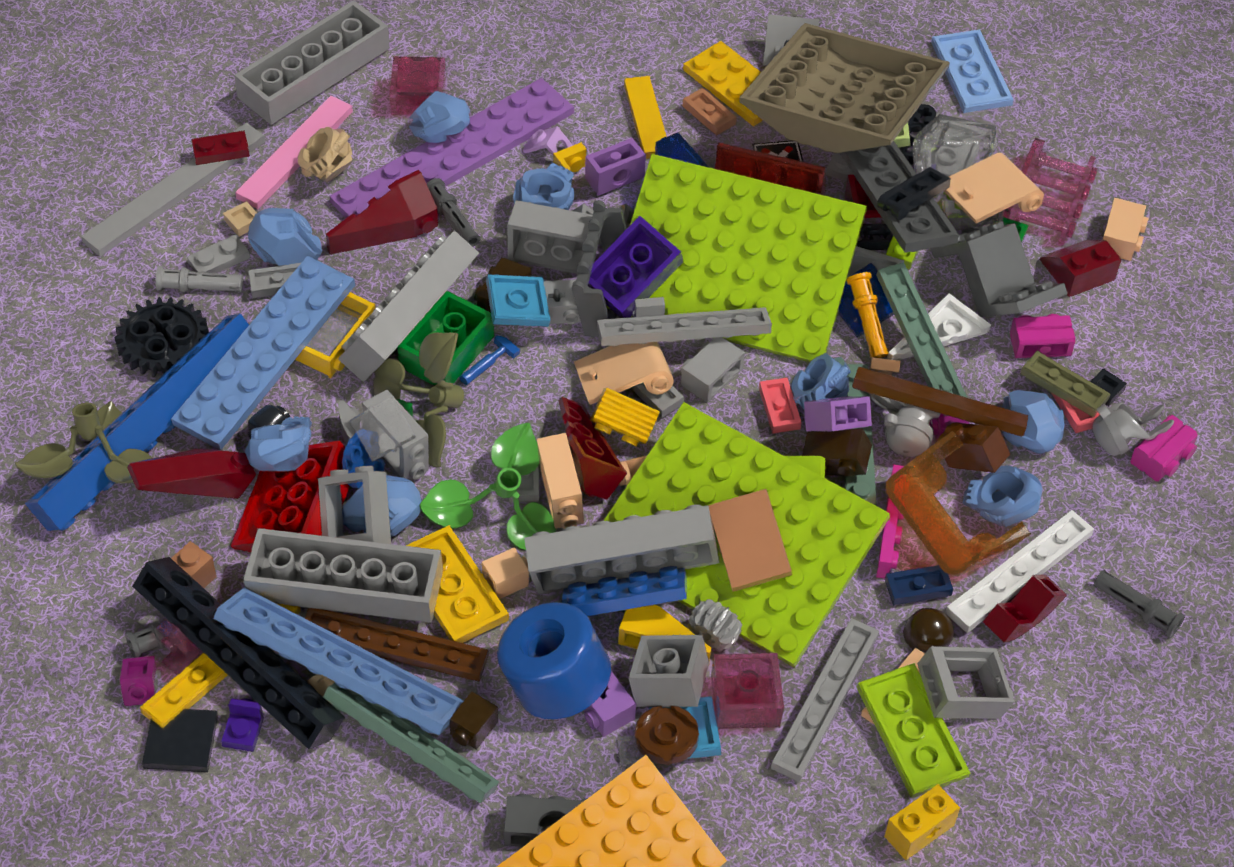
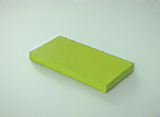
[856,663,971,799]

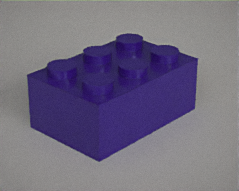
[588,216,683,318]

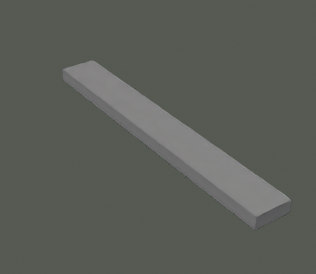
[81,122,265,257]

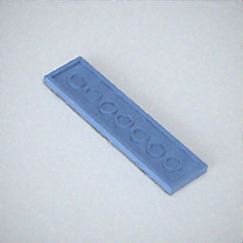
[171,255,355,450]
[214,587,463,736]

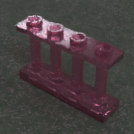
[1003,138,1098,246]

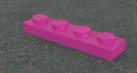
[876,464,909,579]

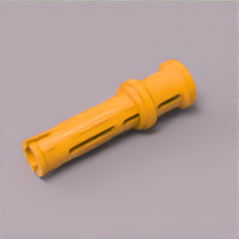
[846,272,888,358]

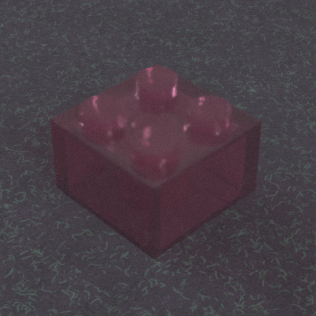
[390,56,446,116]
[711,653,784,729]

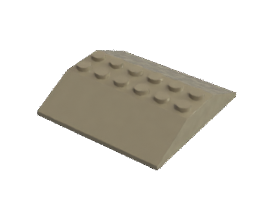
[739,23,950,153]

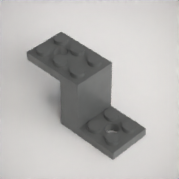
[930,221,1068,317]

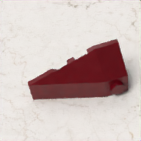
[326,170,438,255]
[558,396,627,500]
[127,449,256,499]

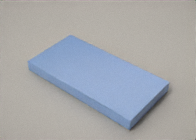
[931,29,1014,113]

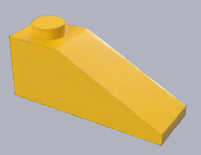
[618,605,711,667]

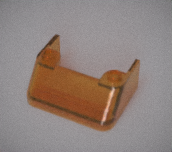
[886,431,1031,576]

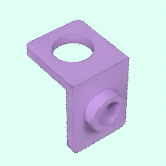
[523,126,573,156]

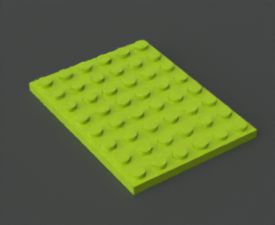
[606,154,866,362]
[604,402,890,668]

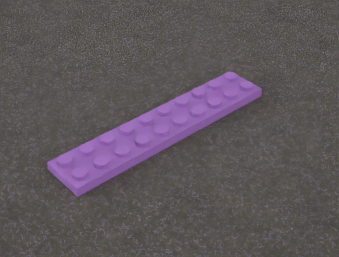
[330,78,574,218]

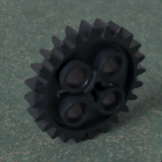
[115,297,209,377]

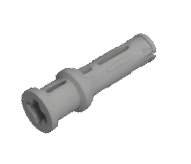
[156,265,243,293]

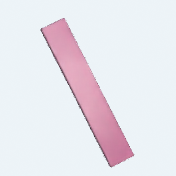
[235,96,353,209]

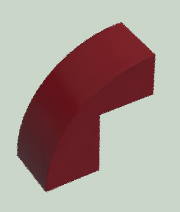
[983,575,1067,643]

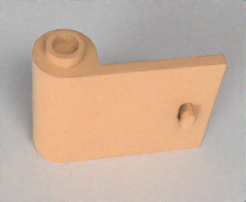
[944,153,1044,224]
[574,342,674,405]

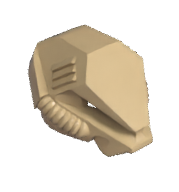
[298,127,352,183]

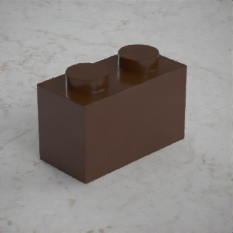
[936,422,1010,473]

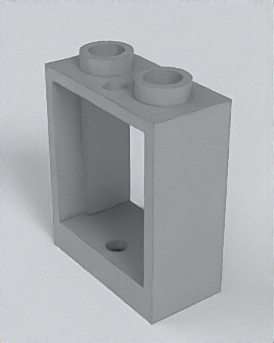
[362,390,429,481]
[318,466,391,544]
[917,646,1015,719]

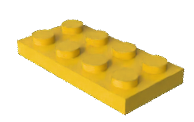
[683,41,763,127]
[406,525,509,643]

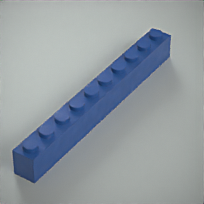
[25,313,249,531]

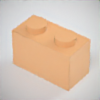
[1103,197,1149,261]

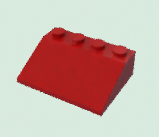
[231,440,350,552]

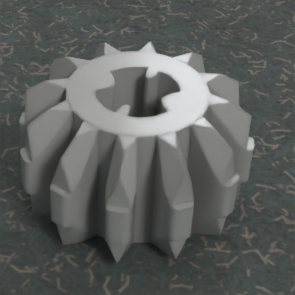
[688,599,742,651]

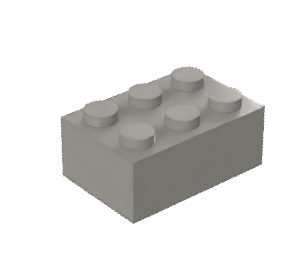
[507,200,593,274]

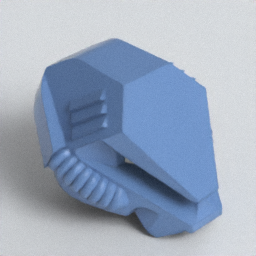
[409,91,470,143]
[513,163,574,210]
[248,208,323,266]
[791,353,851,409]
[1002,390,1064,454]
[245,416,312,471]
[962,465,1043,527]
[342,475,422,537]

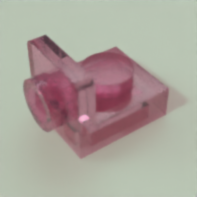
[156,619,200,675]

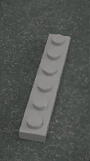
[597,307,772,346]
[771,618,879,782]

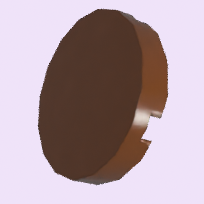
[635,705,699,765]

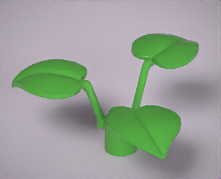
[420,423,556,550]

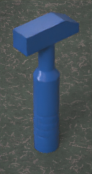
[459,335,520,385]

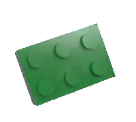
[398,291,495,386]

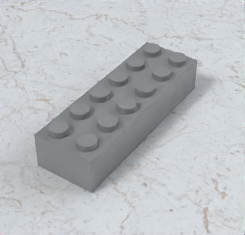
[234,0,390,125]
[338,230,479,382]
[524,505,719,594]
[243,528,443,623]

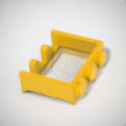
[295,292,375,379]

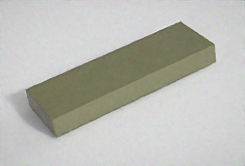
[1020,351,1110,417]

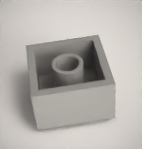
[629,635,709,707]

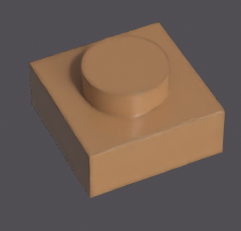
[869,357,900,376]

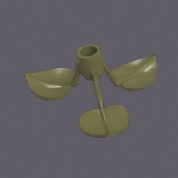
[373,333,464,467]
[15,401,152,484]

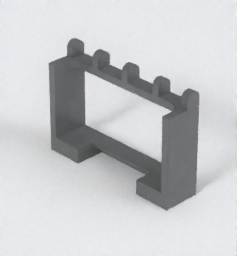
[572,200,627,337]

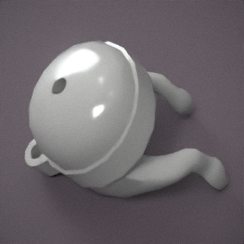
[884,388,943,457]
[1092,402,1174,456]

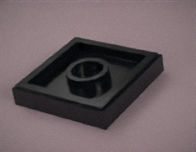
[142,709,218,772]

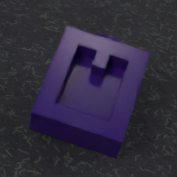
[221,698,264,752]

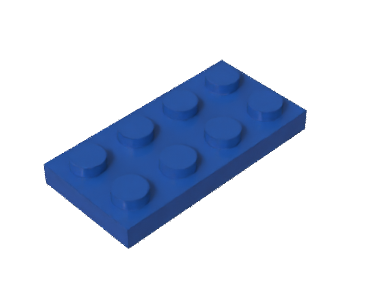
[562,566,687,616]

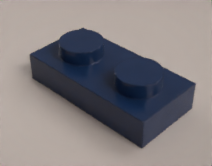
[885,564,953,606]

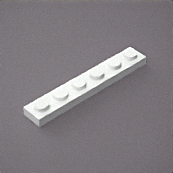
[945,510,1094,633]

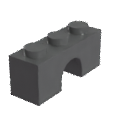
[504,794,588,847]

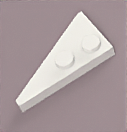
[887,294,991,361]

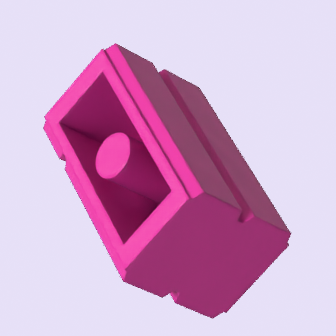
[1010,314,1076,358]
[1130,415,1198,482]

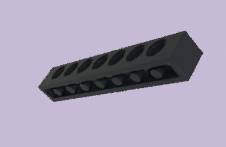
[132,557,345,749]

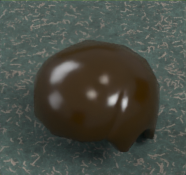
[903,608,954,651]

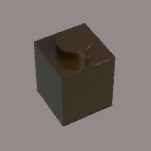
[450,691,498,750]

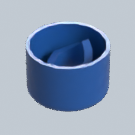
[497,602,611,720]

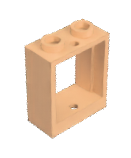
[537,433,584,529]

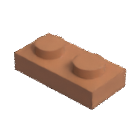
[682,87,737,136]

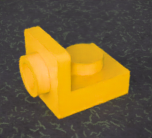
[553,142,587,172]

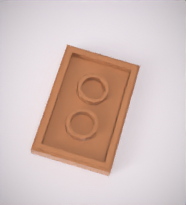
[708,489,792,592]

